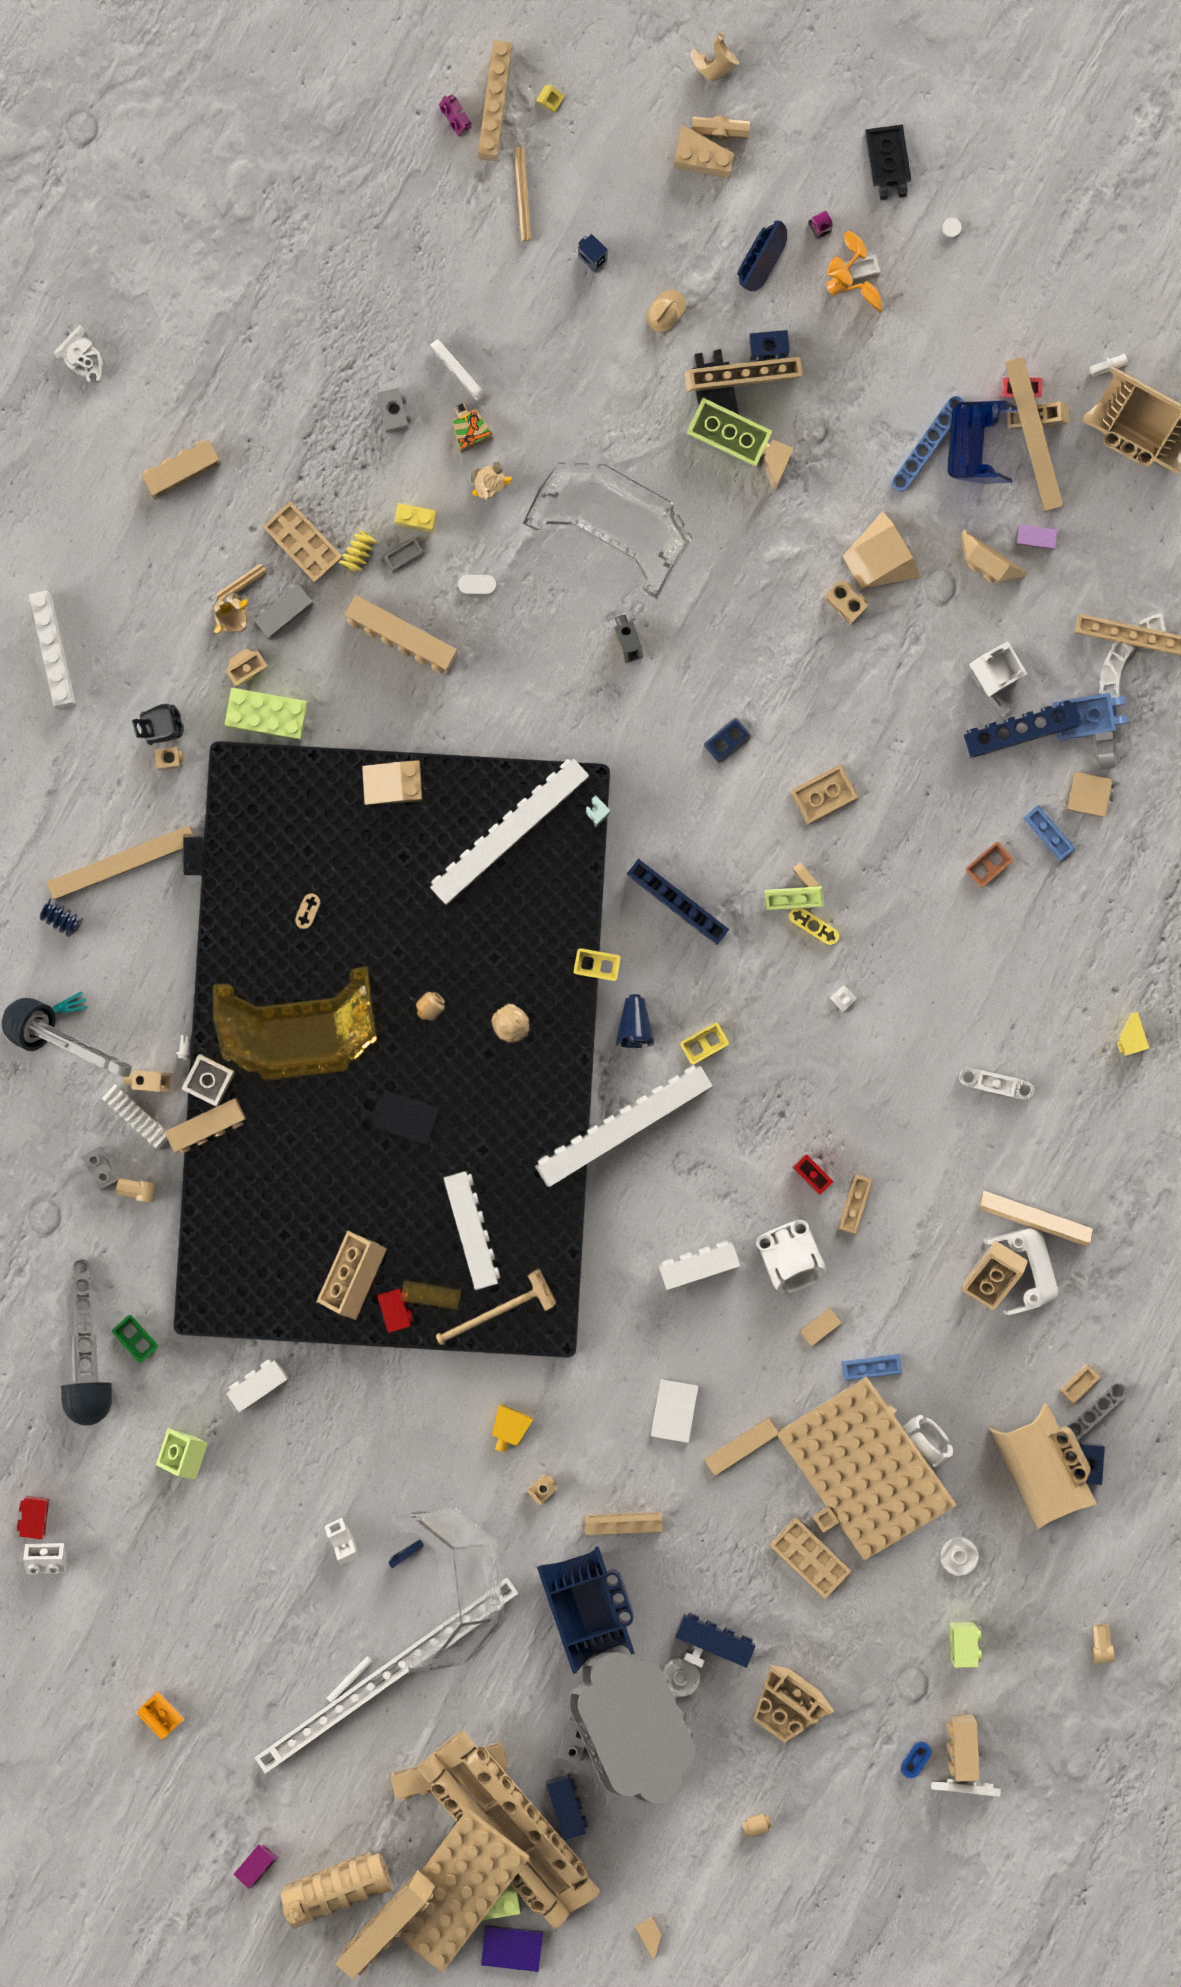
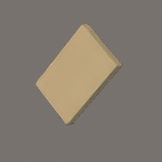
[790,764,858,825]

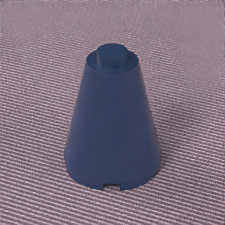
[616,994,654,1048]

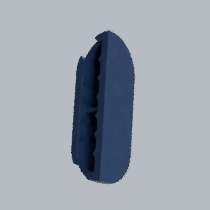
[737,220,787,291]

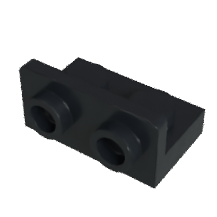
[183,834,203,875]

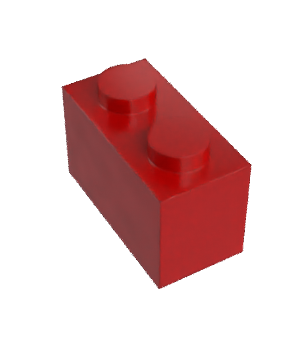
[792,1154,834,1195]
[377,1288,414,1333]
[17,1496,50,1539]

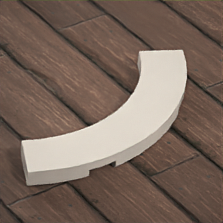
[1099,613,1166,698]

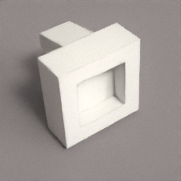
[683,1646,705,1668]

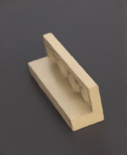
[585,1512,663,1535]

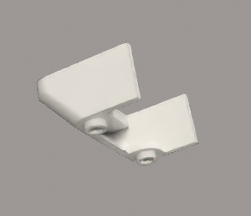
[984,1227,1059,1315]

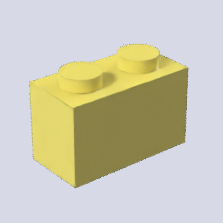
[395,503,437,533]

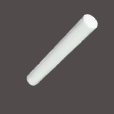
[327,1656,373,1703]

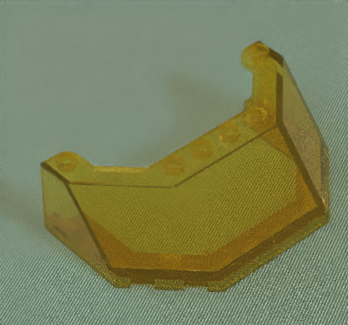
[213,967,377,1080]

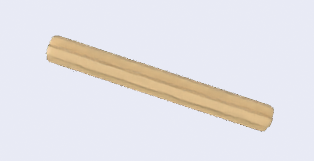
[514,147,531,242]

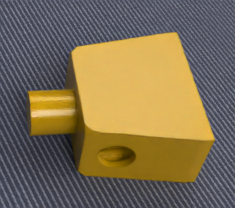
[492,1404,533,1453]

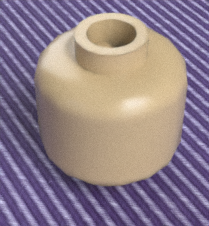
[416,992,445,1020]

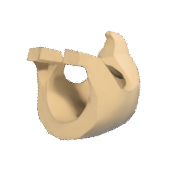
[691,32,739,81]

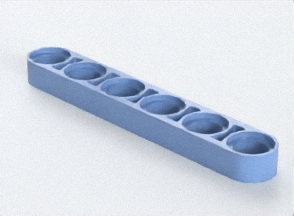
[892,396,964,492]

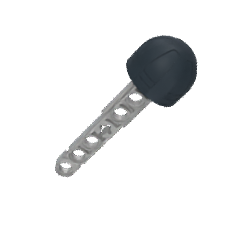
[1,998,132,1077]
[61,1259,112,1426]

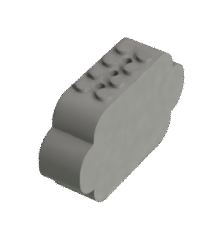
[568,1651,695,1804]

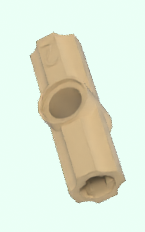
[692,116,750,140]

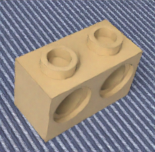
[823,579,868,624]

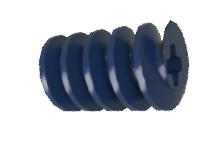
[40,898,84,937]

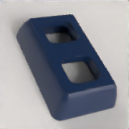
[704,718,751,763]

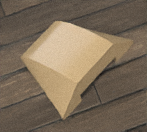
[842,512,921,589]
[753,1665,834,1743]

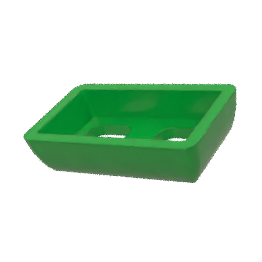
[112,1315,158,1363]

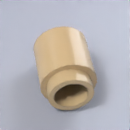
[742,1813,772,1837]

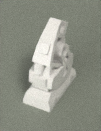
[54,325,103,383]

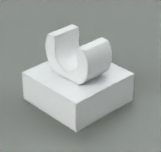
[830,985,857,1012]

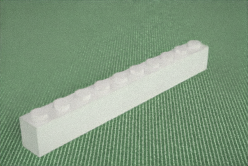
[430,759,589,905]
[535,1065,712,1187]

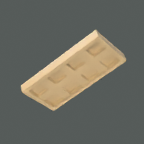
[262,501,343,583]
[769,1517,852,1599]

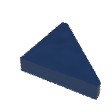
[389,1539,424,1568]

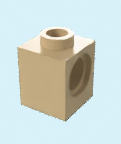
[154,747,184,770]

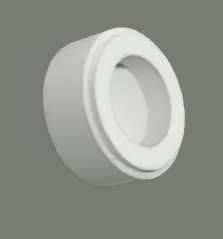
[942,218,962,238]

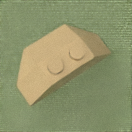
[960,529,1027,584]

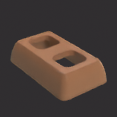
[966,842,1013,887]

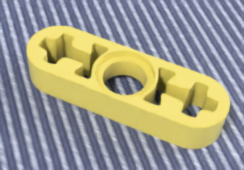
[789,908,839,945]

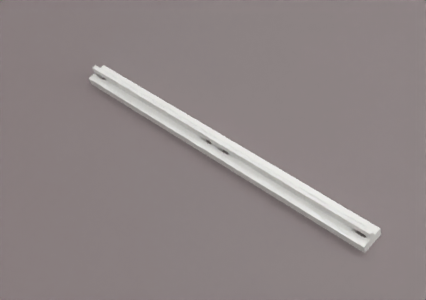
[255,1577,518,1774]

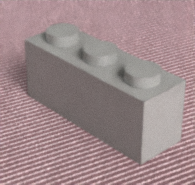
[254,584,314,640]

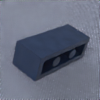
[546,1774,589,1840]

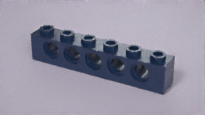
[964,700,1082,758]
[626,858,730,945]

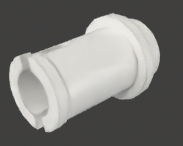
[176,1035,192,1060]

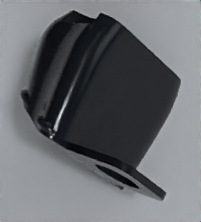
[132,704,184,745]

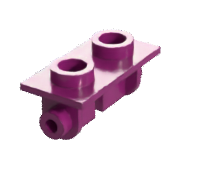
[439,95,472,137]

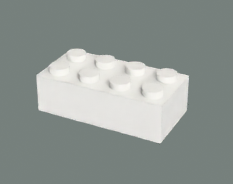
[659,1240,740,1290]

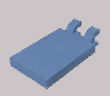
[1053,693,1129,741]

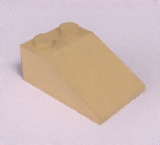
[362,761,423,805]

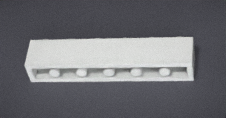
[29,590,76,709]
[444,1171,500,1290]

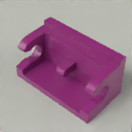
[233,1844,278,1889]

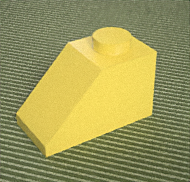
[1117,1012,1149,1056]

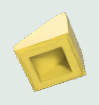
[536,85,565,113]

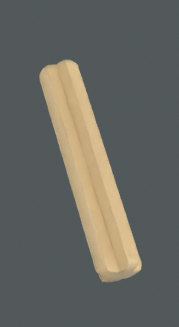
[216,564,267,601]

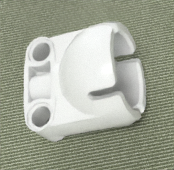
[756,1220,826,1293]
[902,1415,953,1473]

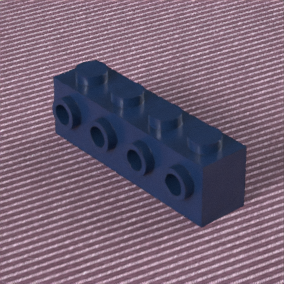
[675,1612,756,1668]

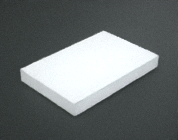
[650,1379,698,1443]

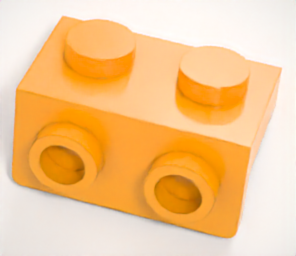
[136,1691,184,1740]

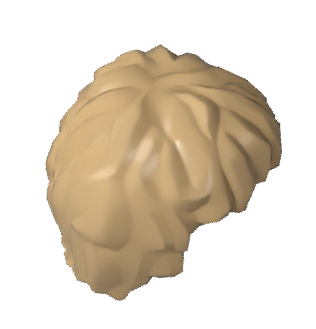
[492,1004,530,1043]

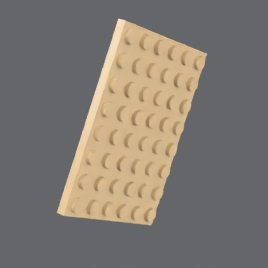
[777,1376,957,1560]

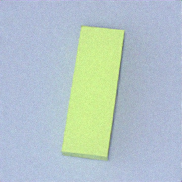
[764,886,824,910]

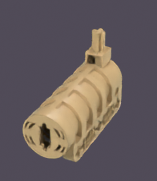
[281,1852,393,1929]

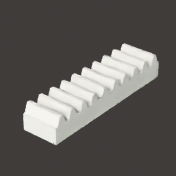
[102,1084,168,1150]

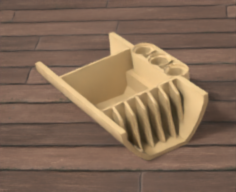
[1081,367,1181,474]
[989,1403,1097,1530]

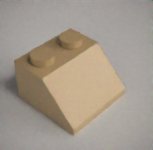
[761,439,794,490]

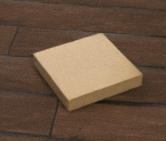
[1067,772,1113,817]

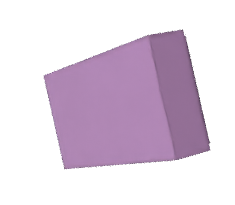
[1016,524,1057,549]

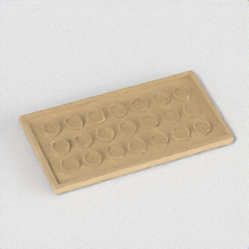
[397,1809,530,1973]

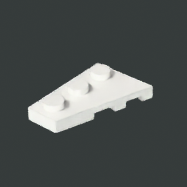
[931,1779,1001,1797]

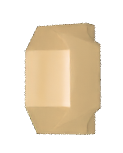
[225,648,268,687]

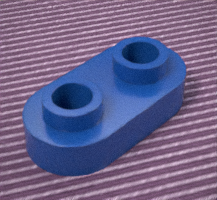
[901,1741,932,1778]

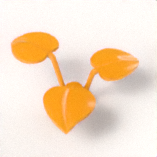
[826,230,882,313]

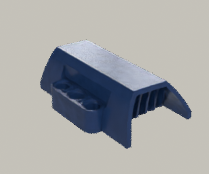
[537,1546,635,1674]

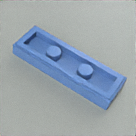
[1023,805,1075,861]
[842,1354,902,1381]

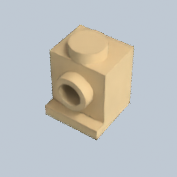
[527,1474,557,1506]

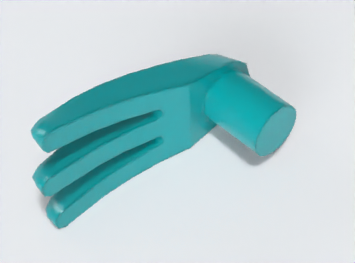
[52,992,88,1014]

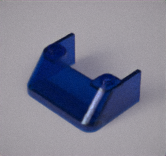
[947,400,1017,484]

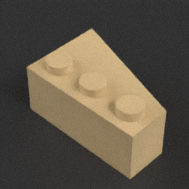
[674,124,734,178]

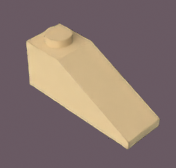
[1007,401,1070,429]

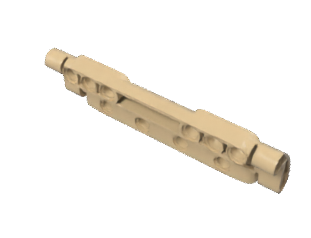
[417,1730,600,1929]

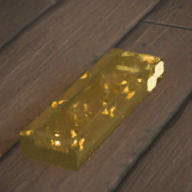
[401,1281,461,1309]

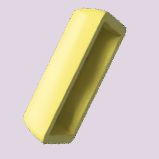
[574,948,621,981]
[680,1023,729,1064]

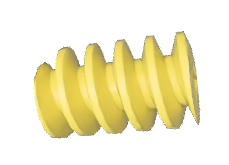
[339,529,377,572]

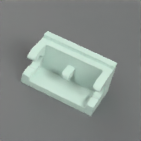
[586,795,610,827]

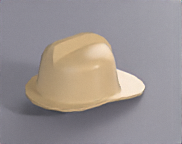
[646,290,686,332]

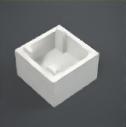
[969,641,1027,697]

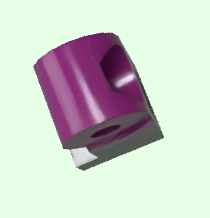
[808,210,833,239]

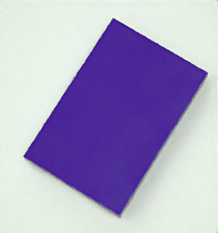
[481,1925,543,1972]

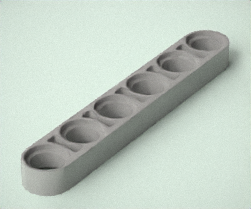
[1059,1382,1127,1441]

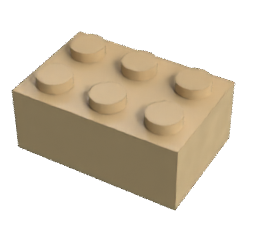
[962,1240,1028,1310]
[946,1715,979,1781]

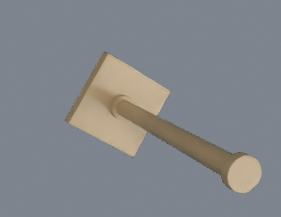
[436,1269,556,1345]

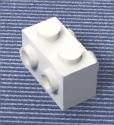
[23,1543,67,1575]

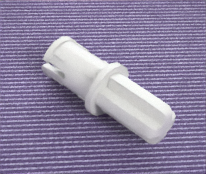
[1089,354,1128,377]

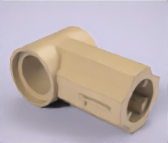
[116,1178,156,1203]
[1092,1624,1114,1664]

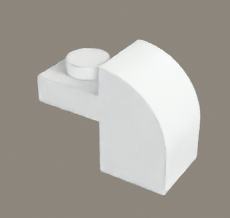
[325,1518,358,1565]

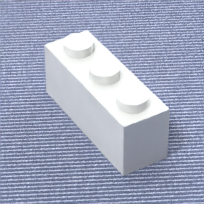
[226,1359,288,1412]

